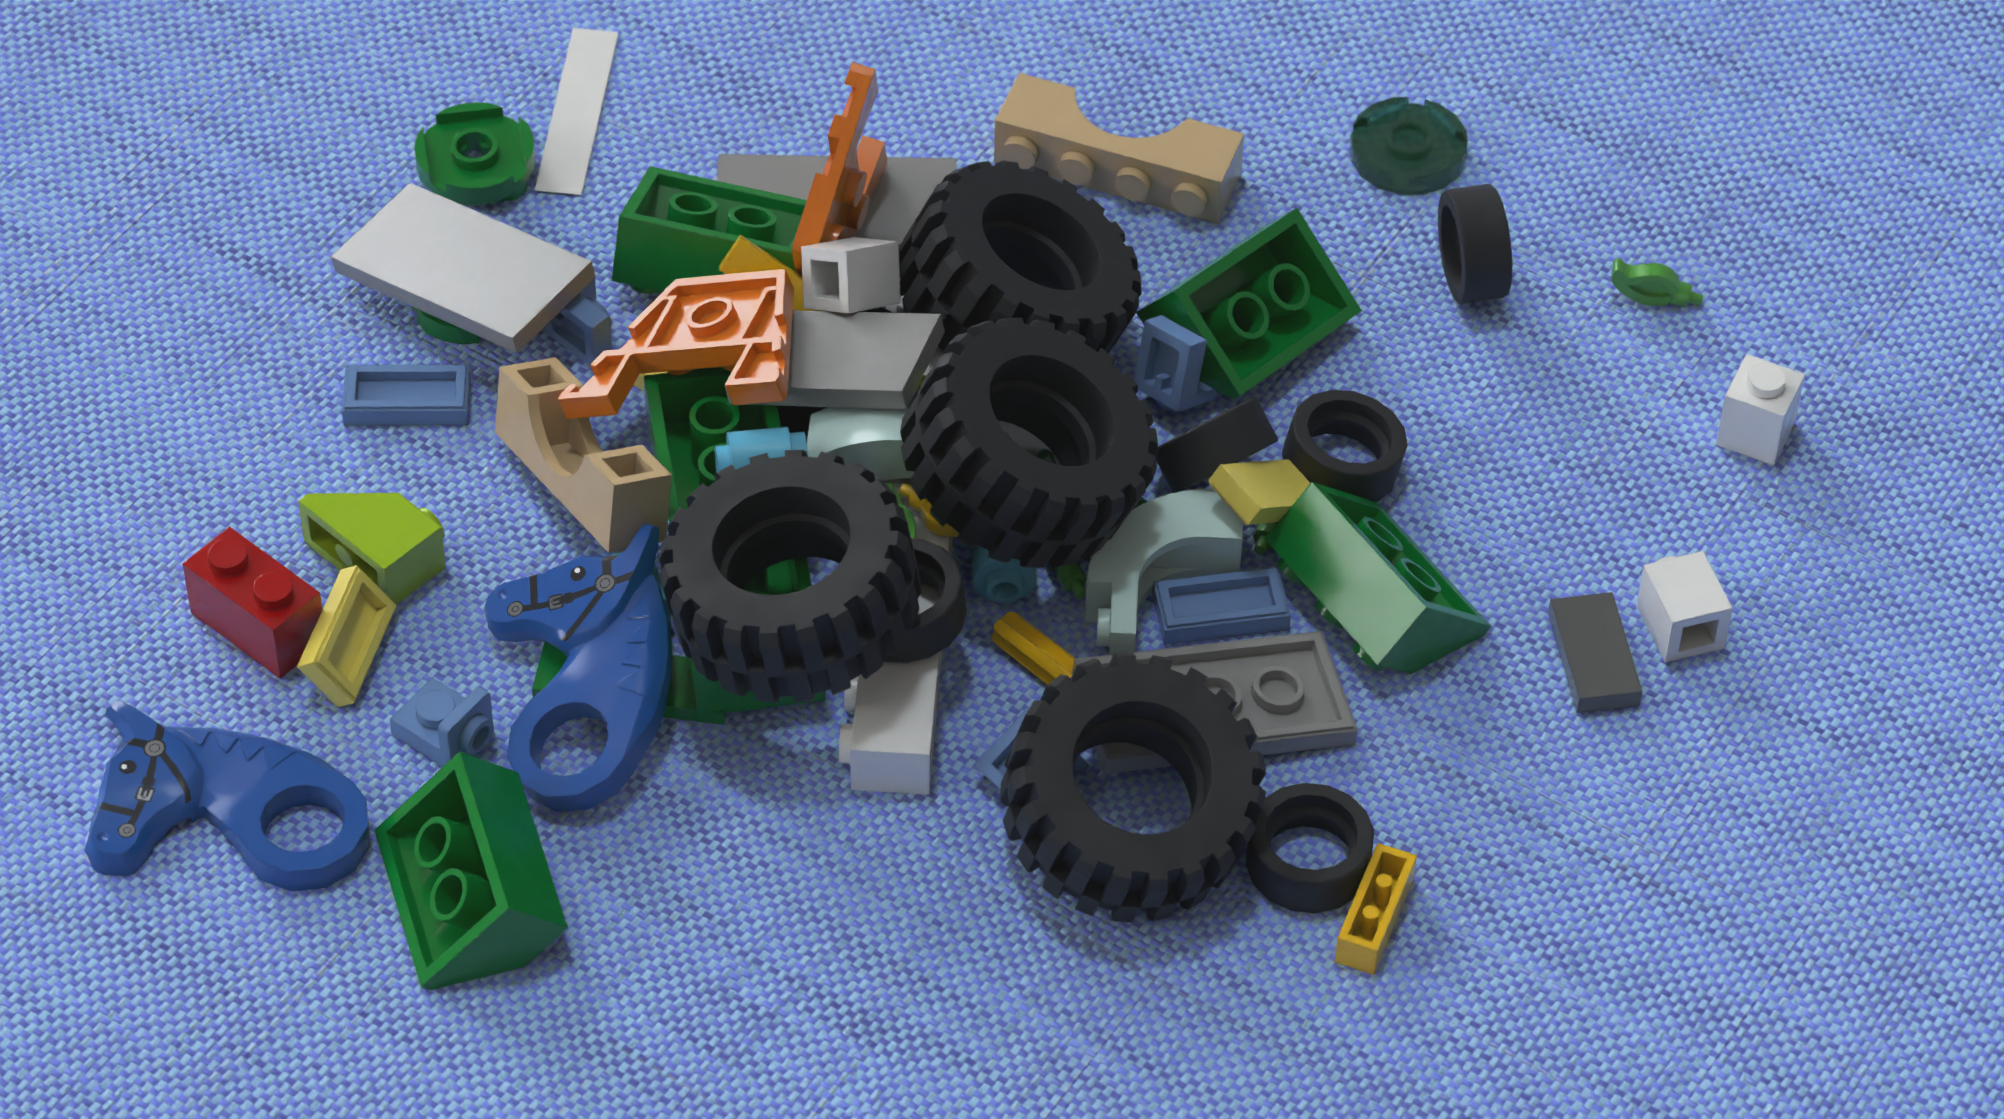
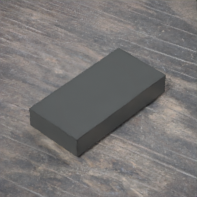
[1548,592,1642,713]

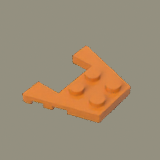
[791,62,888,276]
[558,269,794,419]

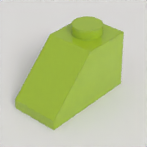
[298,493,446,605]

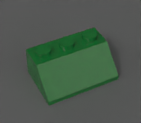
[611,166,807,294]
[1136,208,1362,400]
[1265,482,1492,674]
[374,751,568,990]

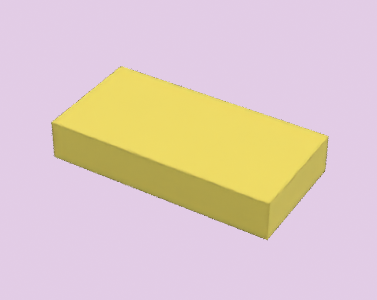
[1208,459,1310,525]
[297,565,397,707]

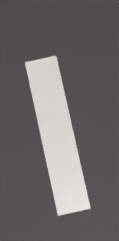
[534,28,619,195]

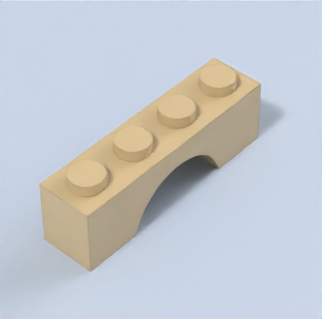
[994,73,1244,224]
[495,357,672,553]

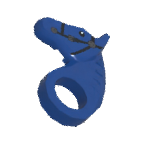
[484,524,672,811]
[84,700,371,892]

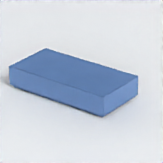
[342,364,471,426]
[1152,567,1291,645]

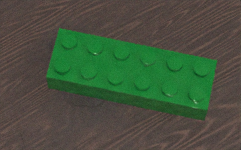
[644,367,826,717]

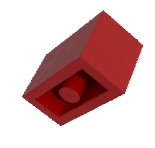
[182,526,322,679]

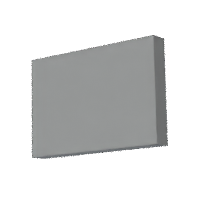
[724,310,945,409]

